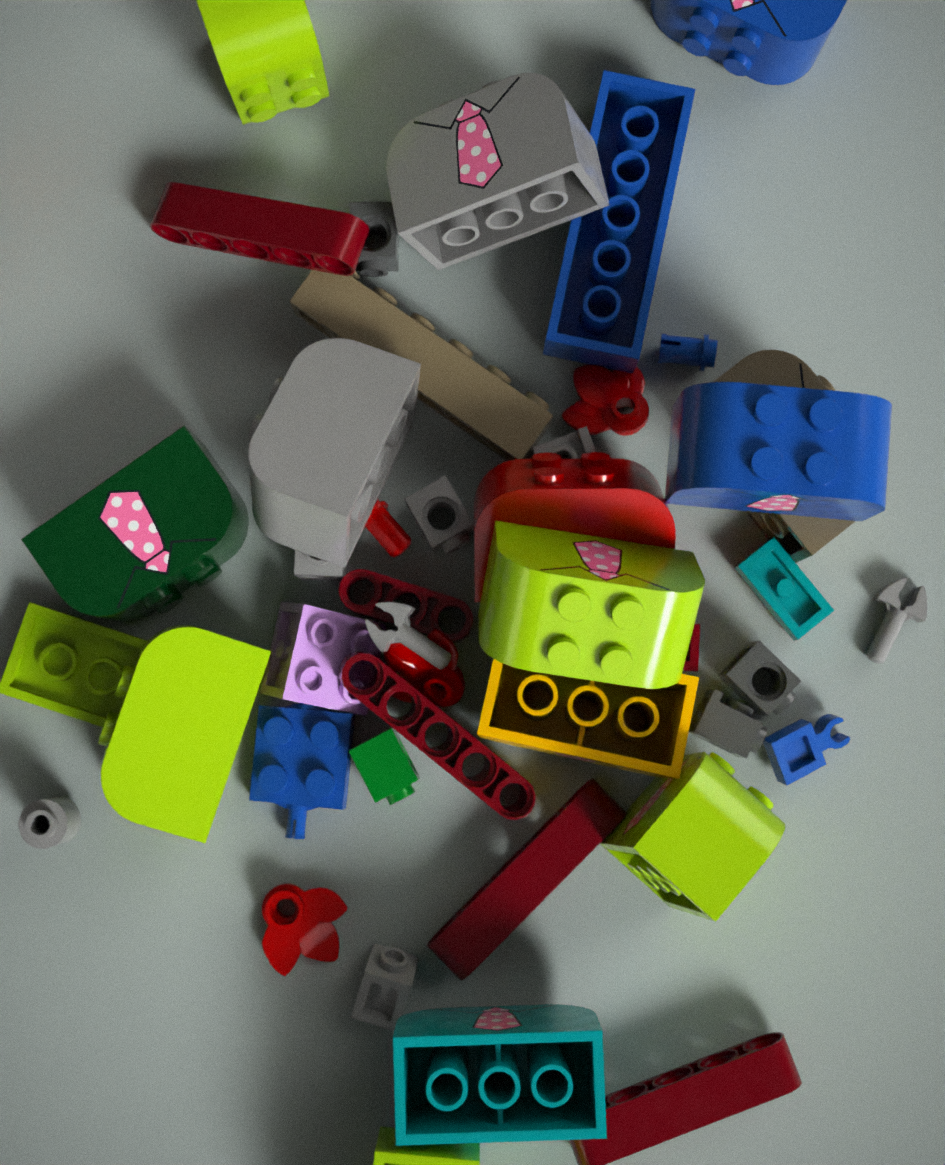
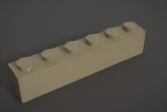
[289,270,553,461]

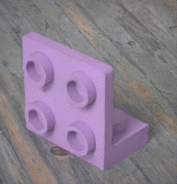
[260,602,387,715]

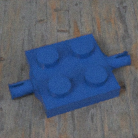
[249,703,355,839]

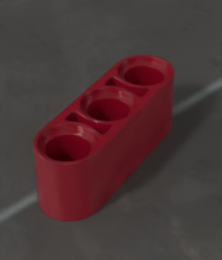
[339,569,473,643]

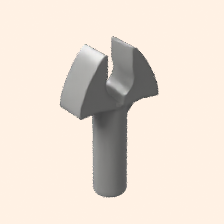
[866,577,927,664]
[365,602,451,670]

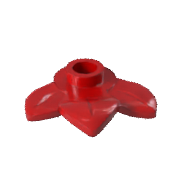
[562,365,649,436]
[384,629,465,707]
[262,883,348,976]

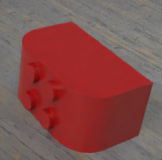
[474,452,676,602]

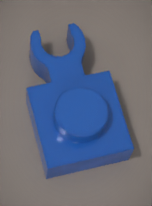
[763,714,850,786]

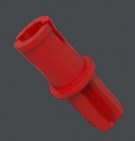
[364,499,411,558]

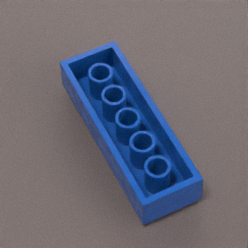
[543,70,696,373]

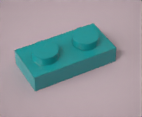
[734,537,834,641]

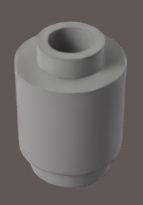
[18,796,81,849]

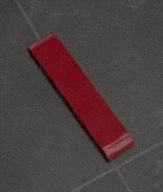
[150,182,369,276]
[338,651,536,820]
[426,778,627,981]
[569,1032,802,1165]

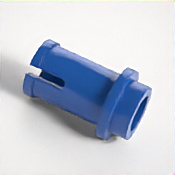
[658,333,718,371]

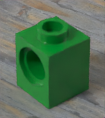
[349,728,420,805]

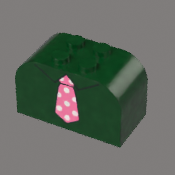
[21,425,249,622]

